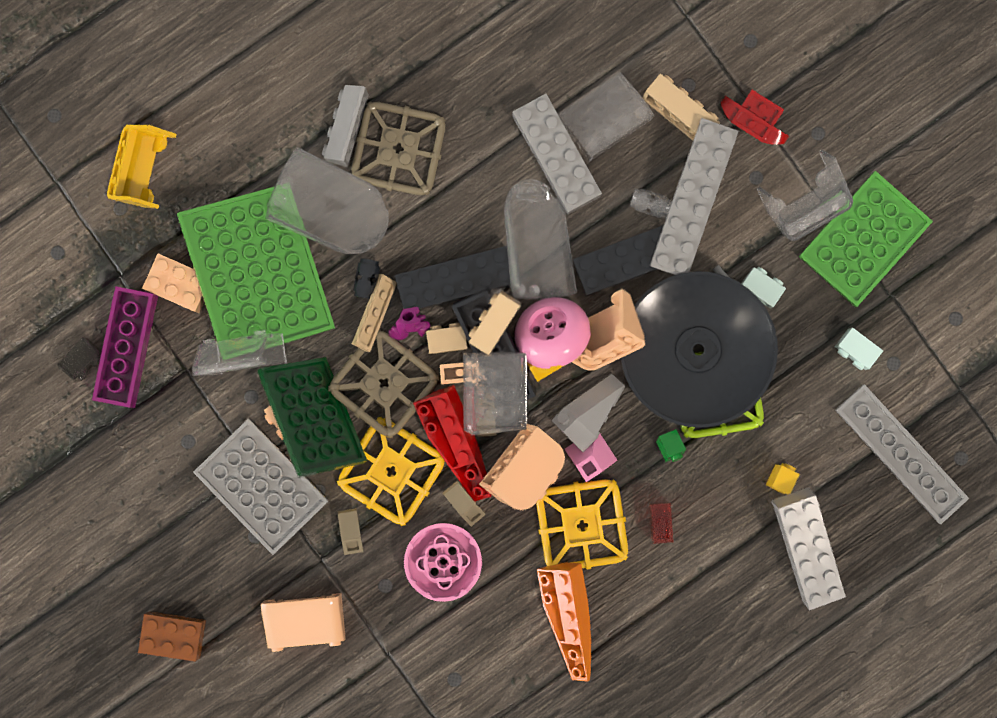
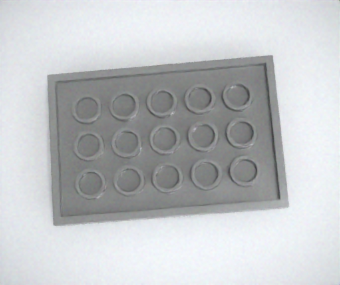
[193,418,329,555]

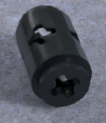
[353,258,380,299]

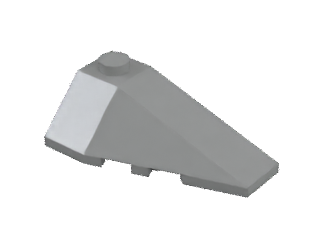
[551,374,625,452]

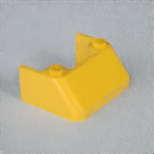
[107,125,177,209]

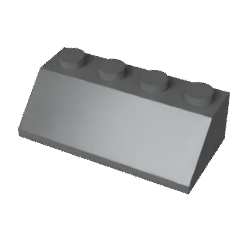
[322,85,369,167]

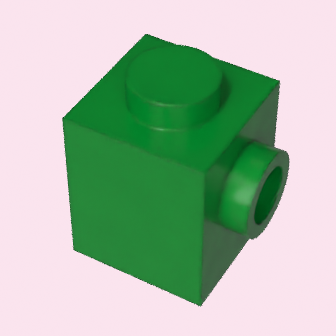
[656,429,686,462]

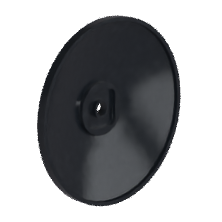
[621,271,778,427]

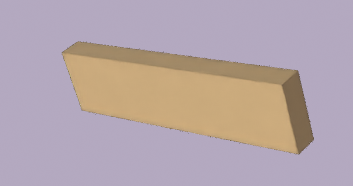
[352,274,397,352]

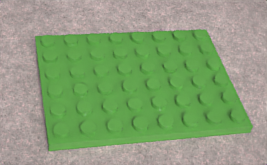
[177,183,335,362]

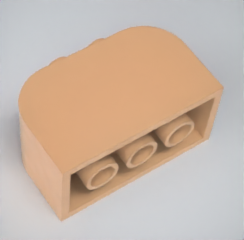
[479,424,565,510]

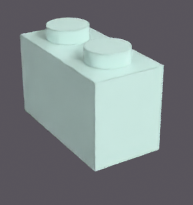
[741,267,786,309]
[835,327,883,370]

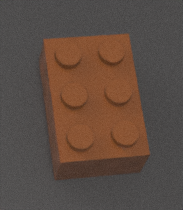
[138,611,206,662]

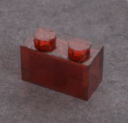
[649,502,673,544]

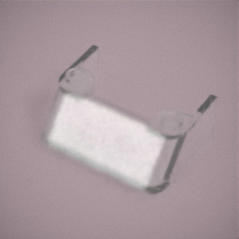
[757,150,853,241]
[192,330,287,376]

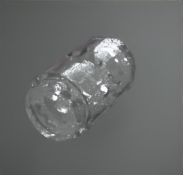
[630,188,672,218]

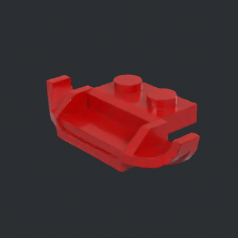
[720,89,789,144]

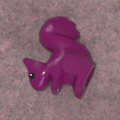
[389,307,431,340]

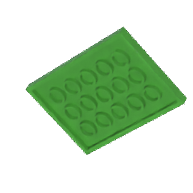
[798,171,933,307]

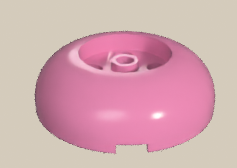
[514,297,591,369]
[404,523,482,602]

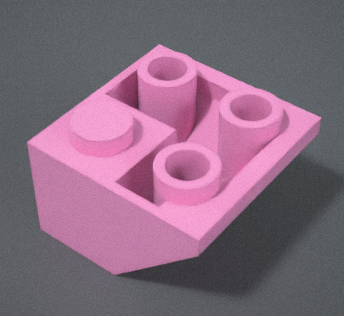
[565,434,617,482]

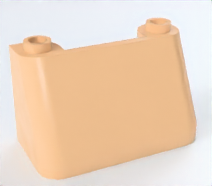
[564,289,645,371]
[261,593,346,652]

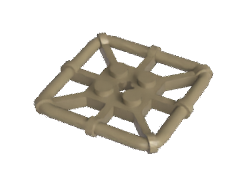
[351,101,446,196]
[328,329,439,438]

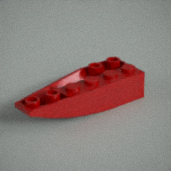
[413,385,492,501]

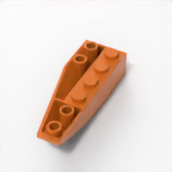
[537,562,591,681]

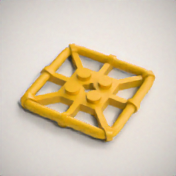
[337,417,445,526]
[536,479,628,570]

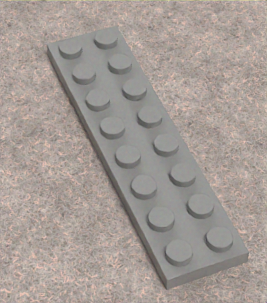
[650,118,739,275]
[835,384,969,524]

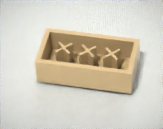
[642,73,720,140]

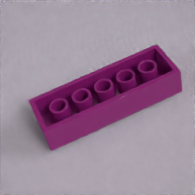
[92,286,158,408]

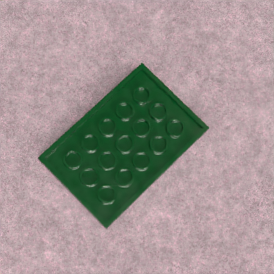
[257,357,367,478]

